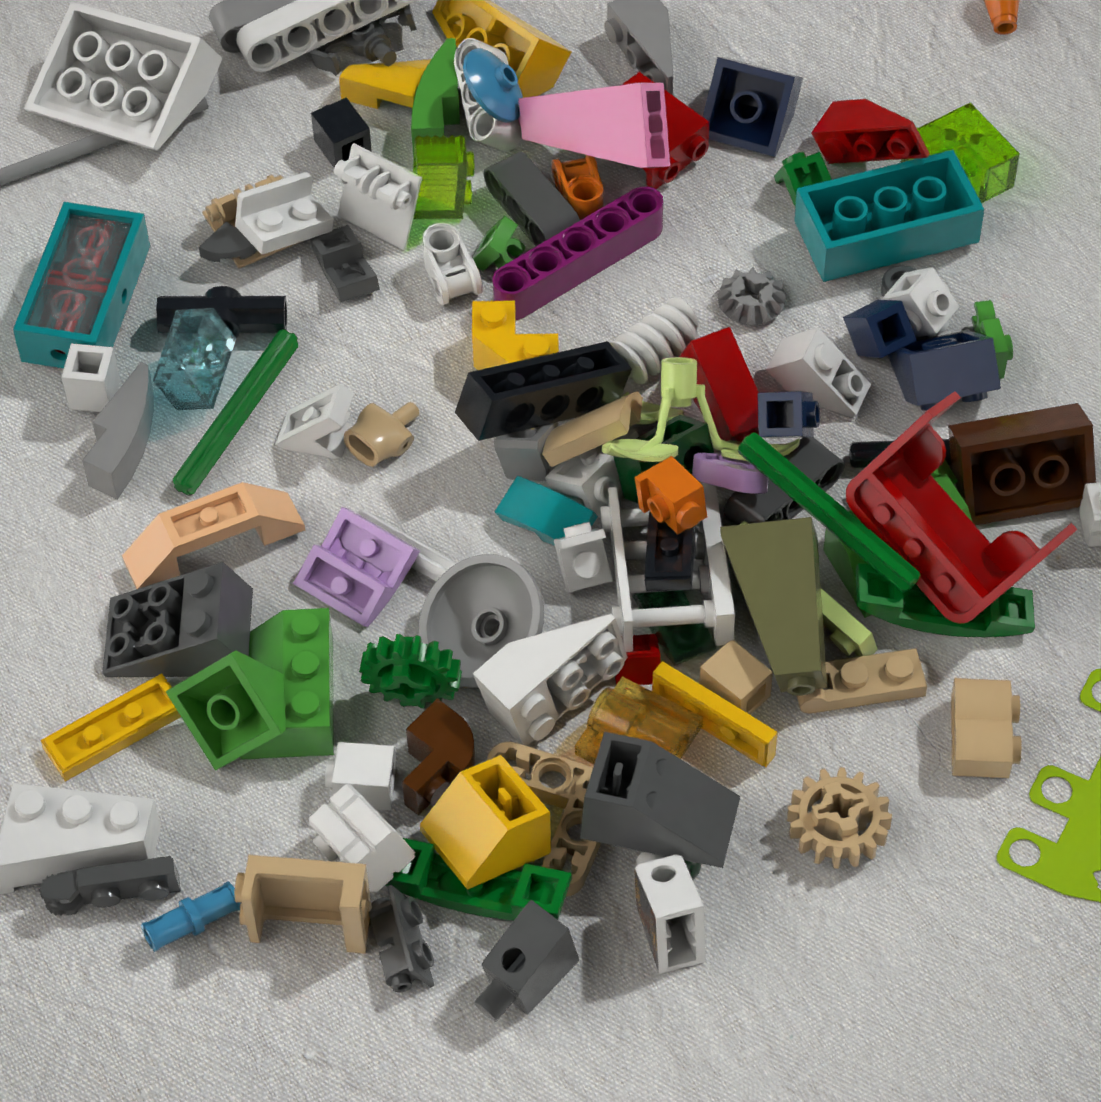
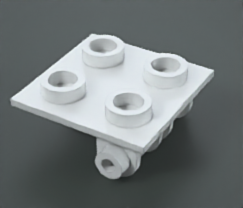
[334,143,422,250]

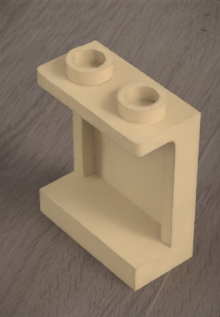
[234,855,372,954]

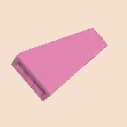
[518,83,670,168]

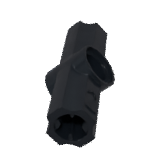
[156,286,287,343]

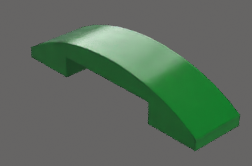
[856,563,1035,638]
[385,838,572,921]

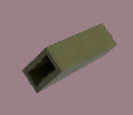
[720,517,827,696]

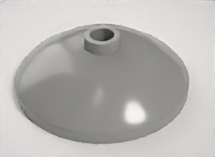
[419,554,544,689]

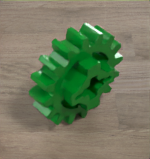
[359,634,462,708]

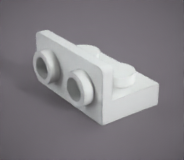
[235,172,334,255]
[545,429,639,518]

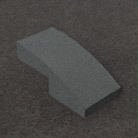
[310,225,380,303]

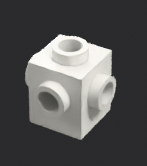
[881,267,960,337]

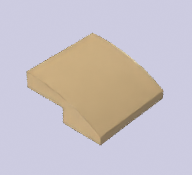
[542,392,643,467]

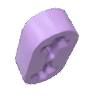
[692,453,769,494]

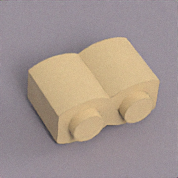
[951,678,1022,778]

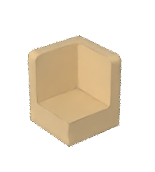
[699,640,773,714]

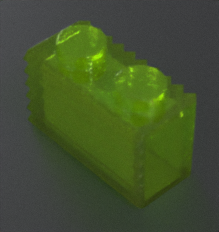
[413,135,475,219]

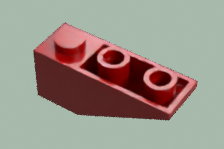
[811,99,930,164]

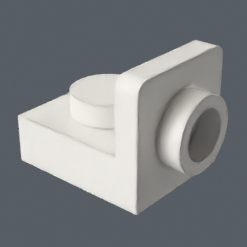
[554,522,613,592]

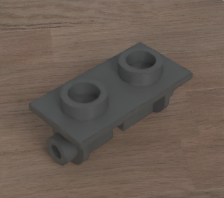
[369,885,435,992]

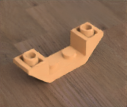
[122,482,305,589]

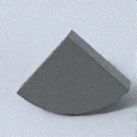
[199,222,258,262]

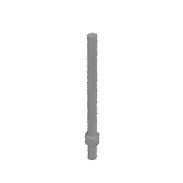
[0,97,209,186]

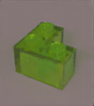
[900,102,1020,203]

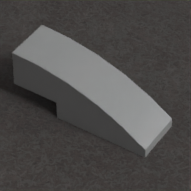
[82,362,154,500]

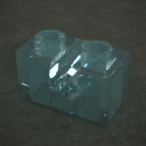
[153,308,236,410]

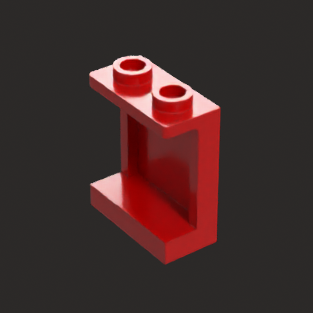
[622,72,710,189]

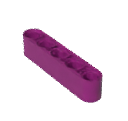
[492,186,663,321]

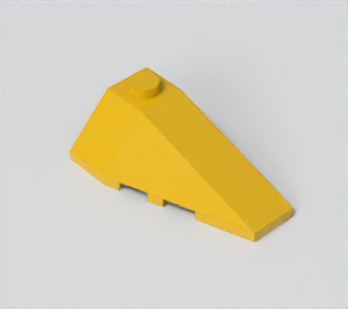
[432,0,571,98]

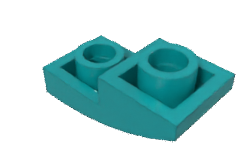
[495,476,598,546]

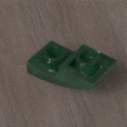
[632,590,717,666]

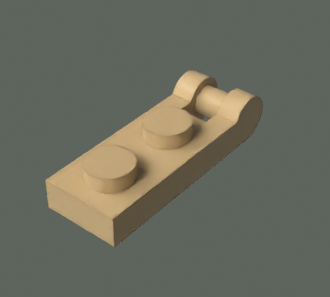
[797,648,927,714]

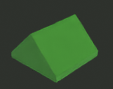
[166,650,286,771]

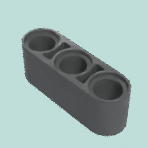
[483,151,580,246]
[723,437,845,525]

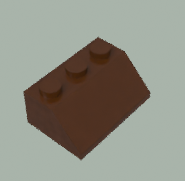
[948,403,1096,525]

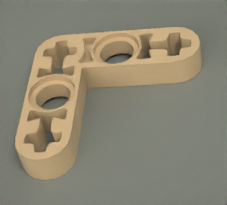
[487,741,601,897]

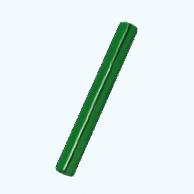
[173,329,299,496]
[738,433,921,593]

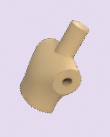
[344,402,419,467]

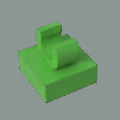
[472,215,526,272]

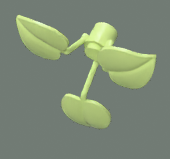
[602,357,800,462]

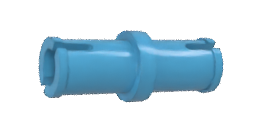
[141,881,241,952]

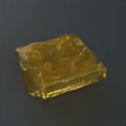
[575,677,703,764]

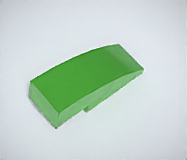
[411,38,460,157]

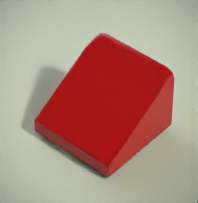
[615,634,661,687]

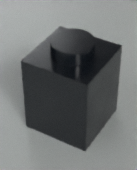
[311,97,372,168]

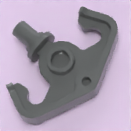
[310,4,417,76]

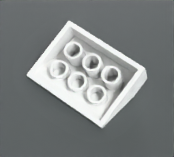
[24,1,222,151]

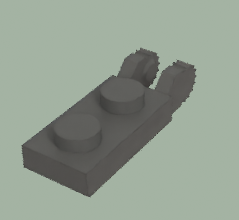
[39,856,181,916]

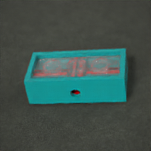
[13,202,151,369]

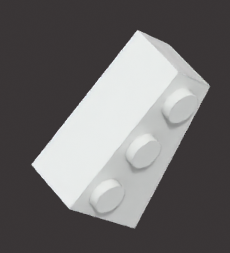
[0,783,161,895]

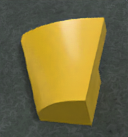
[339,59,431,109]

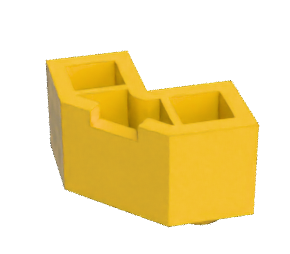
[472,301,559,370]

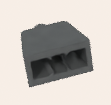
[474,900,580,1022]

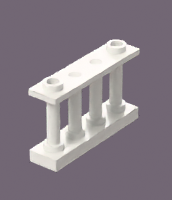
[600,482,735,652]

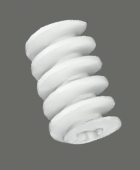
[609,297,699,384]

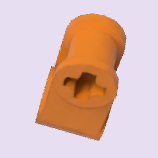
[551,155,604,220]

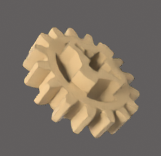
[787,767,892,869]

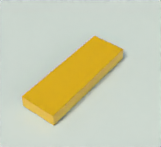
[652,661,778,767]
[40,673,181,782]

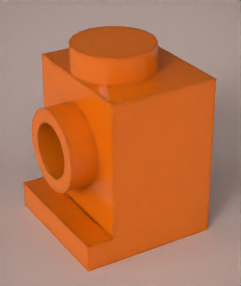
[635,456,707,534]

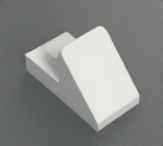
[276,384,354,459]

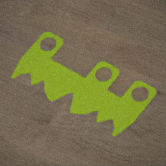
[997,669,1101,902]

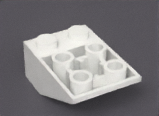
[473,614,628,746]

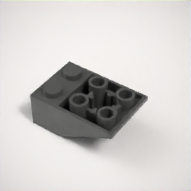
[102,562,253,677]
[580,732,740,868]

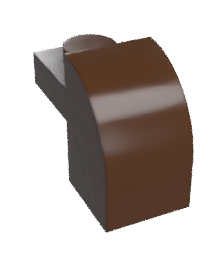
[402,698,476,816]

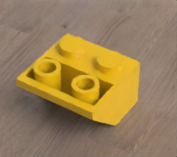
[420,755,551,890]

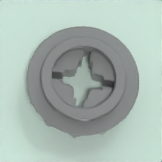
[718,267,786,325]

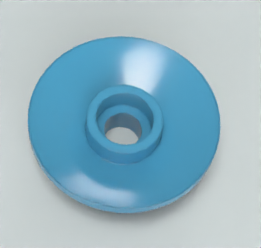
[463,48,523,123]

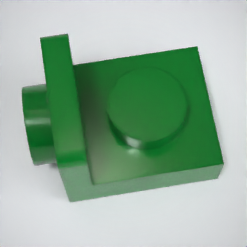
[774,152,832,206]

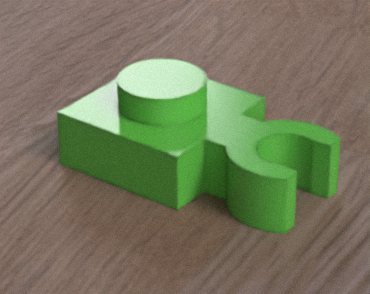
[972,300,1013,379]

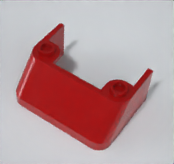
[846,391,1078,623]

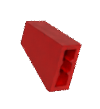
[679,327,759,442]

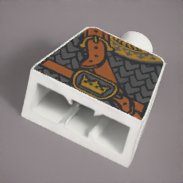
[634,852,706,974]

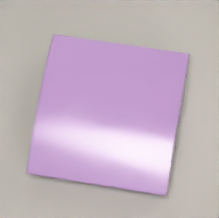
[293,507,420,627]

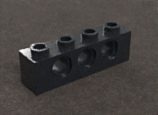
[455,341,632,441]

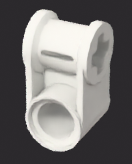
[422,223,483,306]

